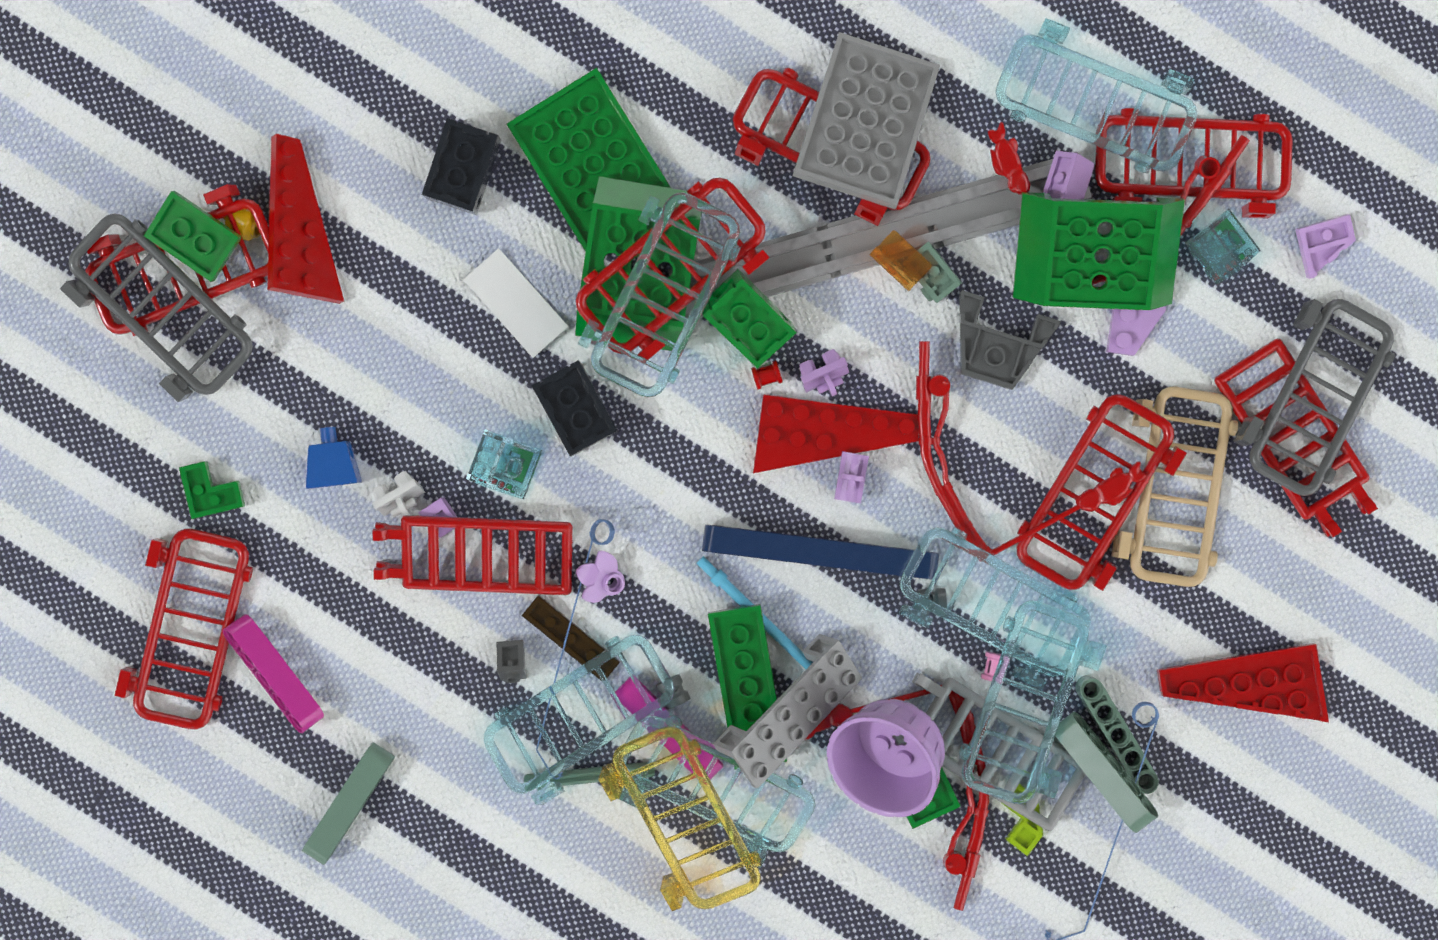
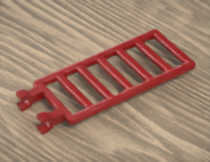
[1214,338,1378,537]
[372,515,573,595]

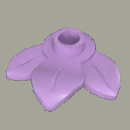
[576,550,625,603]

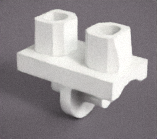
[372,471,425,518]

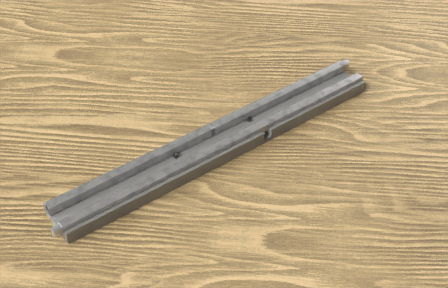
[668,152,1092,321]

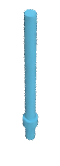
[696,556,813,669]

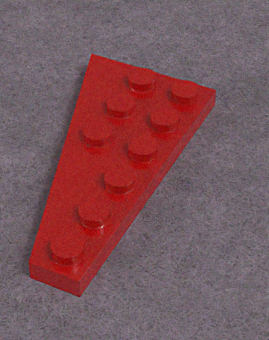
[267,133,345,304]
[753,395,919,474]
[1157,643,1329,723]

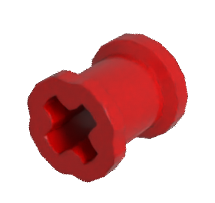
[751,360,783,390]

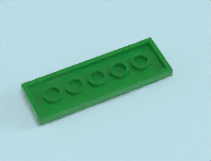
[708,604,787,770]

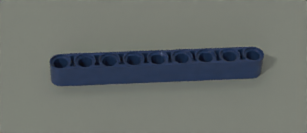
[702,524,939,580]

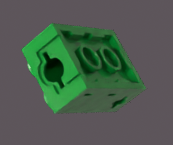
[699,269,797,369]

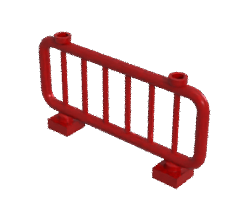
[733,68,931,226]
[1095,108,1293,219]
[575,177,770,363]
[86,184,269,337]
[1016,394,1187,591]
[114,529,253,730]

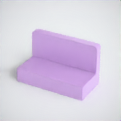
[1043,151,1094,199]

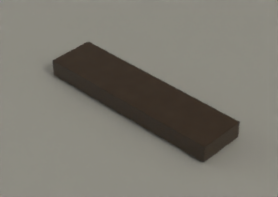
[521,595,621,683]

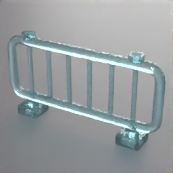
[995,18,1197,173]
[578,192,741,398]
[898,527,1091,690]
[959,600,1107,804]
[484,635,677,805]
[615,715,816,868]

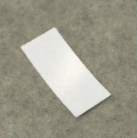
[463,248,568,358]

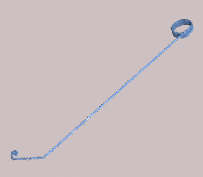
[536,519,615,780]
[1045,701,1159,940]

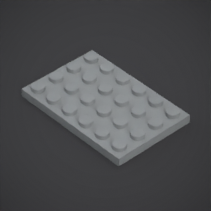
[793,32,940,209]

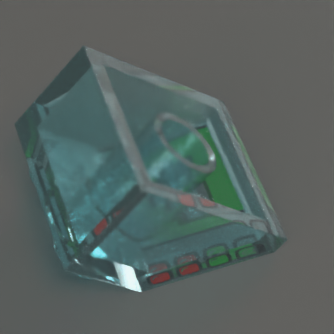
[1185,208,1261,285]
[466,429,543,500]

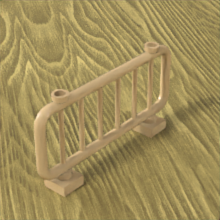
[1111,386,1238,587]

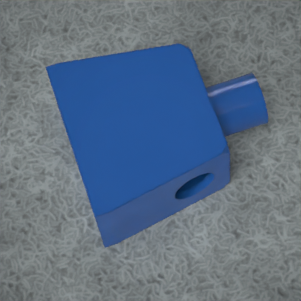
[306,427,362,489]

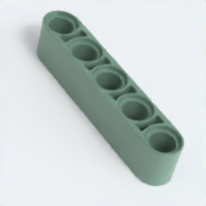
[1075,675,1159,794]
[1053,712,1158,833]
[302,742,395,865]

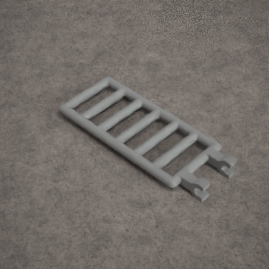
[912,673,1085,831]

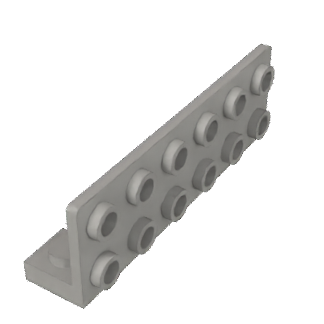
[713,634,862,788]

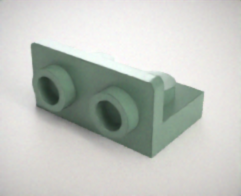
[903,241,963,304]

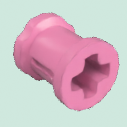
[981,652,1009,683]

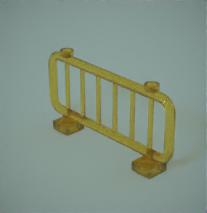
[598,726,762,911]

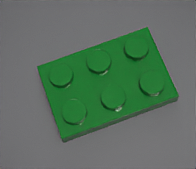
[144,191,242,282]

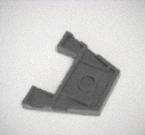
[959,290,1061,390]

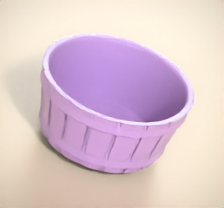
[827,699,945,817]

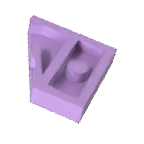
[1295,214,1356,279]
[1106,306,1166,356]

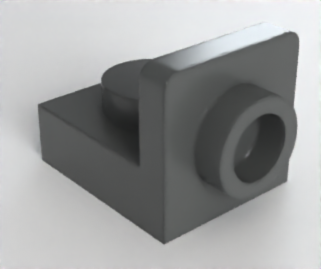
[496,640,527,683]

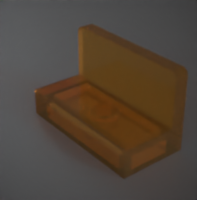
[869,230,932,291]

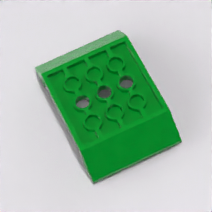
[575,177,704,352]
[1012,192,1185,310]

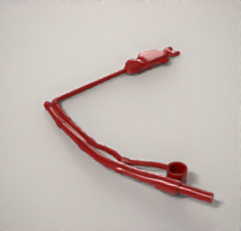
[988,122,1250,285]
[916,341,1146,562]
[804,685,989,911]

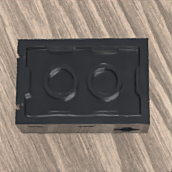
[421,118,502,216]
[531,360,618,457]

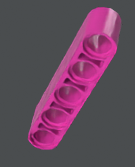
[223,614,324,733]
[613,675,724,785]

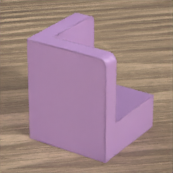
[418,497,457,538]

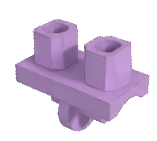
[799,349,849,397]
[834,452,869,503]

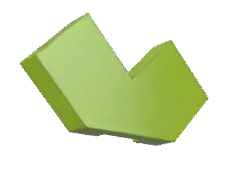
[1002,783,1043,856]

